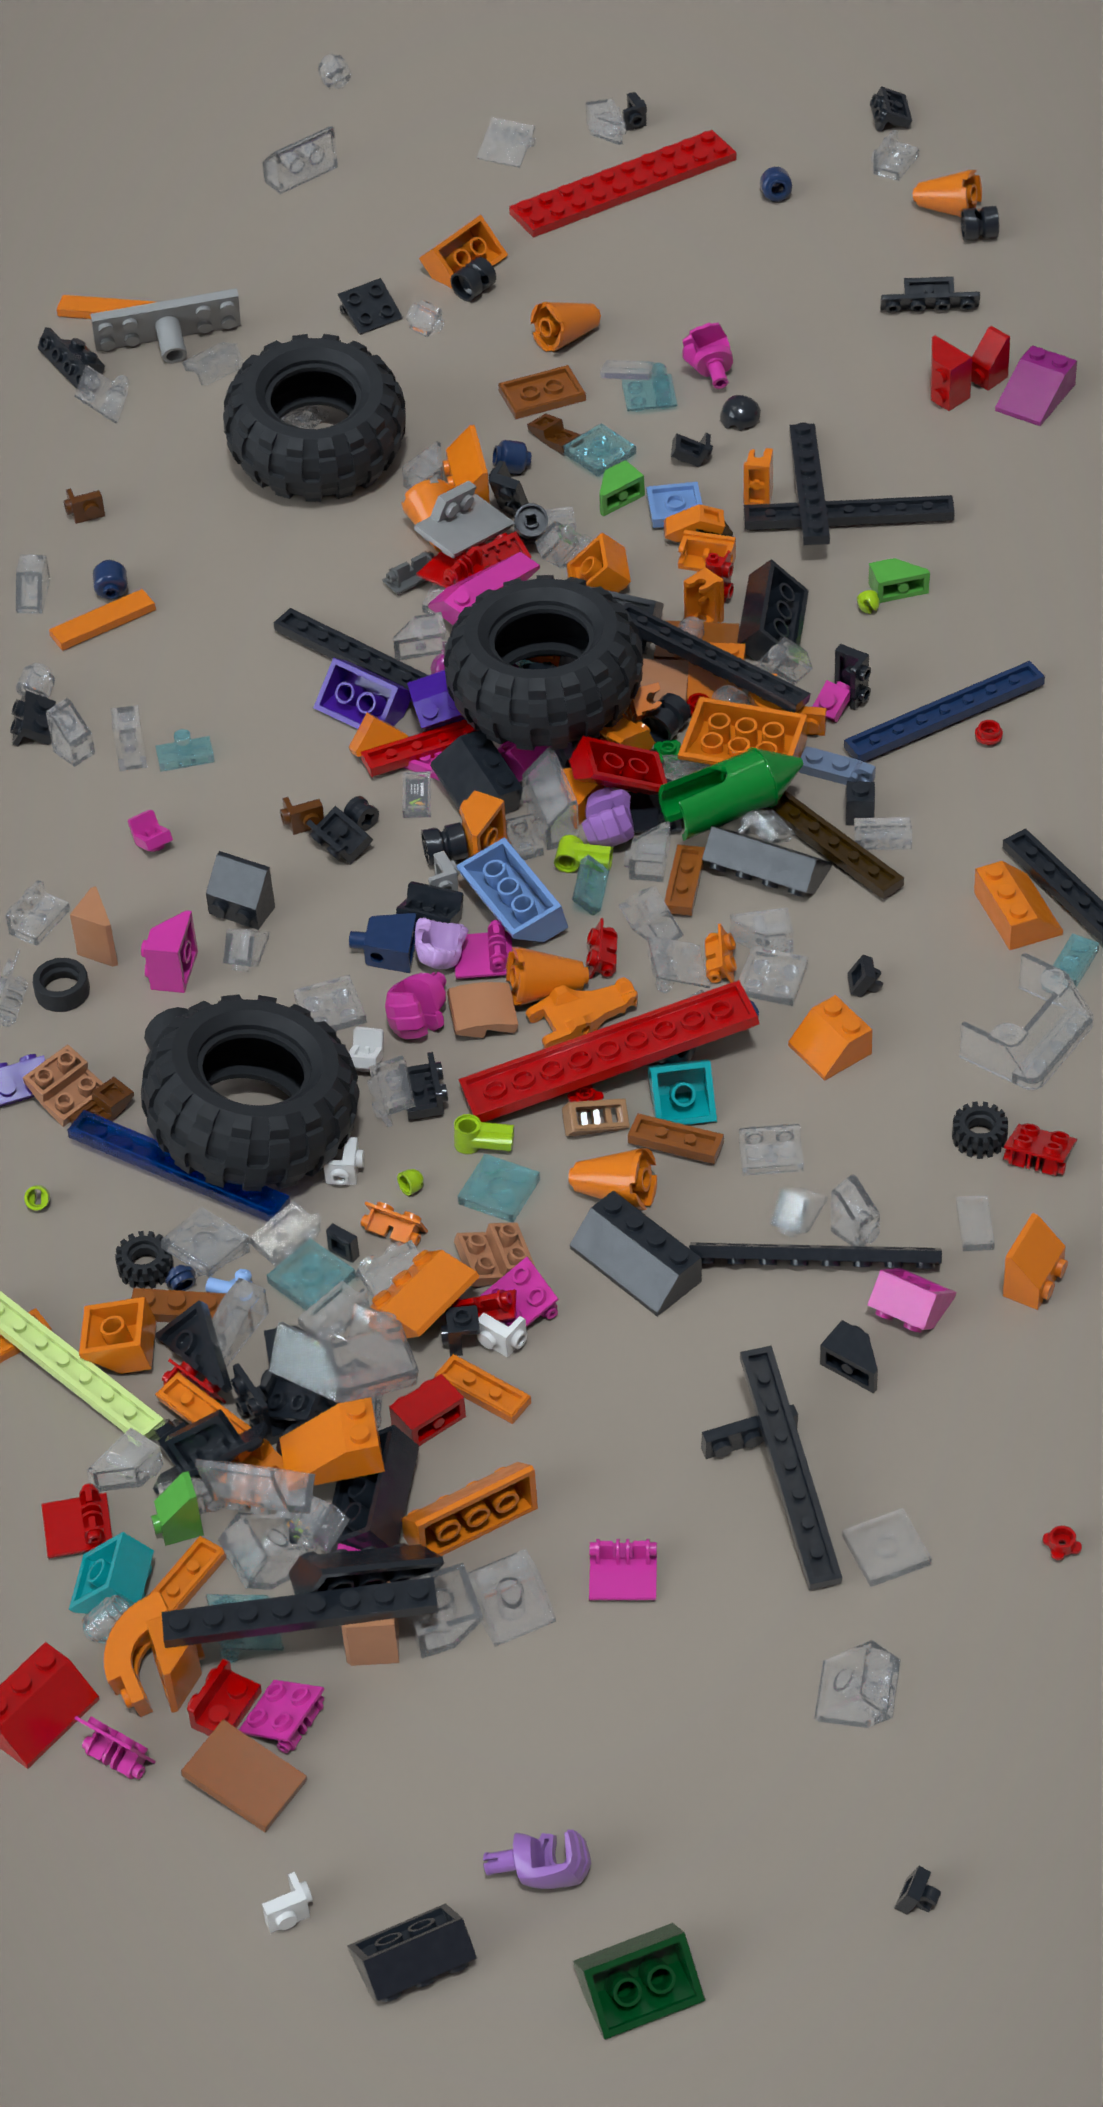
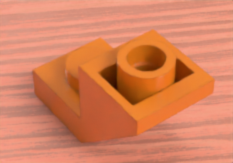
[664,504,725,542]

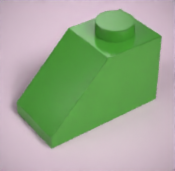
[599,460,645,516]
[868,558,930,603]
[151,1471,204,1546]

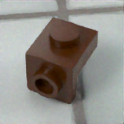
[63,488,105,524]
[280,797,324,835]

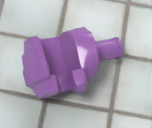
[582,787,634,847]
[483,1829,591,1889]

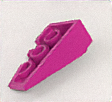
[428,552,540,625]

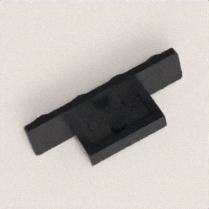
[880,276,981,312]
[38,327,105,397]
[153,1409,268,1494]

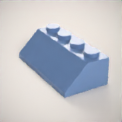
[456,837,568,942]

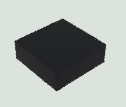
[326,1223,360,1263]

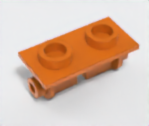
[705,923,737,983]
[361,1201,428,1247]

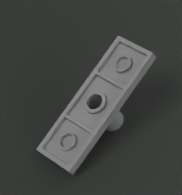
[91,288,241,363]

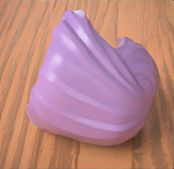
[415,918,468,969]

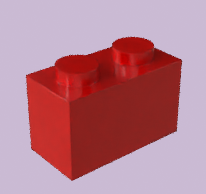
[389,1374,466,1446]

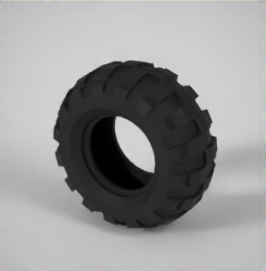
[223,334,406,502]
[444,575,643,751]
[141,994,360,1191]

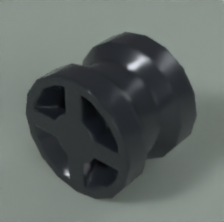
[343,796,379,831]

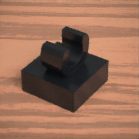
[847,955,883,997]
[894,1865,941,1915]

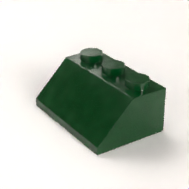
[573,1923,706,2040]

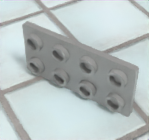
[414,481,514,558]

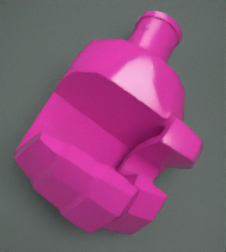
[682,322,733,389]
[385,972,446,1039]

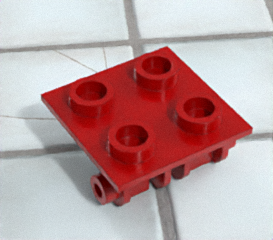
[416,546,490,588]
[1003,1123,1077,1176]
[41,1483,112,1558]

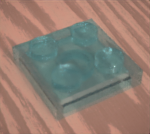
[564,423,636,477]
[457,1154,540,1223]
[266,1238,356,1314]

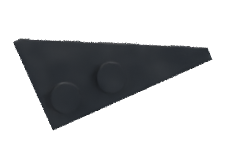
[155,1300,233,1393]

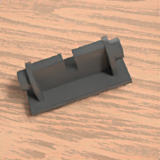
[382,551,435,595]

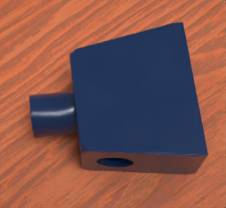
[349,913,417,973]

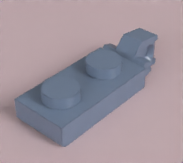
[798,746,876,785]

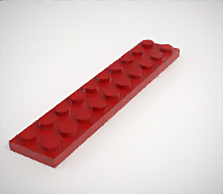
[509,130,737,238]
[458,980,760,1122]

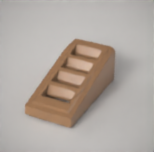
[562,1098,630,1136]

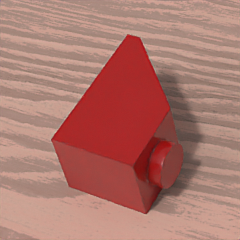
[971,326,1010,391]

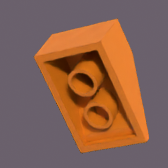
[280,1397,385,1491]

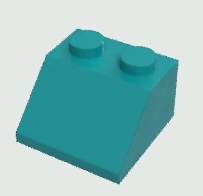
[648,1059,717,1125]
[69,1532,154,1617]

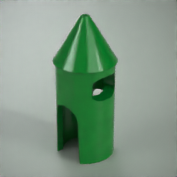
[659,747,803,841]

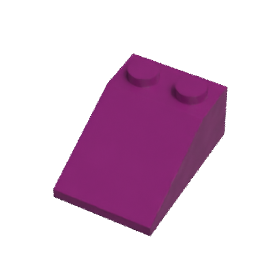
[995,345,1077,426]

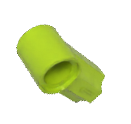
[554,835,613,873]
[454,1114,514,1154]

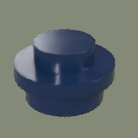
[165,1265,196,1291]

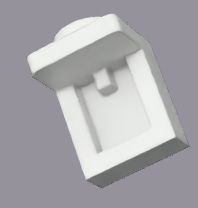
[349,1027,384,1072]
[324,1137,364,1185]
[477,1313,527,1358]
[262,1872,313,1934]

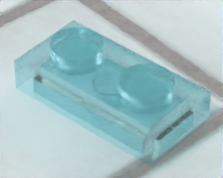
[572,854,609,916]
[1048,933,1099,989]

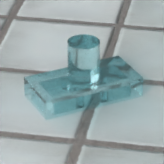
[155,729,215,772]

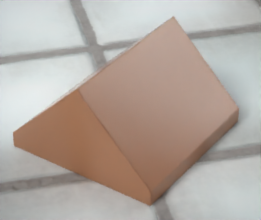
[70,886,118,967]
[341,1581,399,1666]

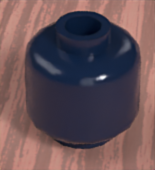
[760,166,793,202]
[492,440,532,475]
[93,560,128,599]

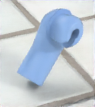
[206,1269,253,1298]

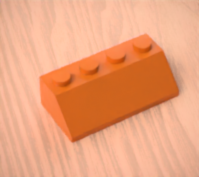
[401,1462,538,1556]

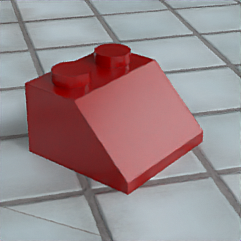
[931,335,972,411]

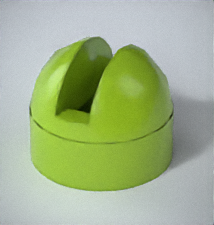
[857,590,879,614]
[397,1169,424,1196]
[24,1185,50,1210]

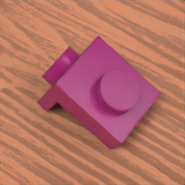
[812,680,851,723]
[127,809,173,852]

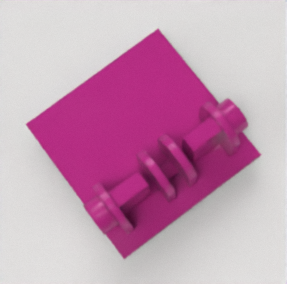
[455,920,512,979]
[480,1257,559,1327]
[589,1539,657,1600]
[239,1680,325,1753]
[75,1716,156,1779]

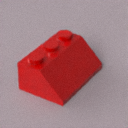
[569,736,667,795]
[0,1642,100,1769]

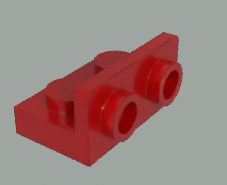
[478,531,532,567]
[187,1658,262,1736]

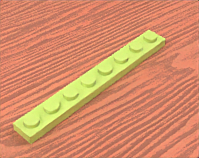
[0,1291,164,1446]

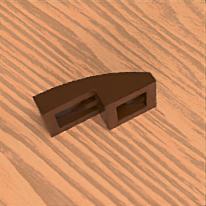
[527,413,582,455]
[70,1077,134,1138]

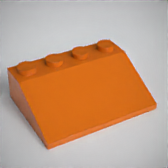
[678,697,807,765]

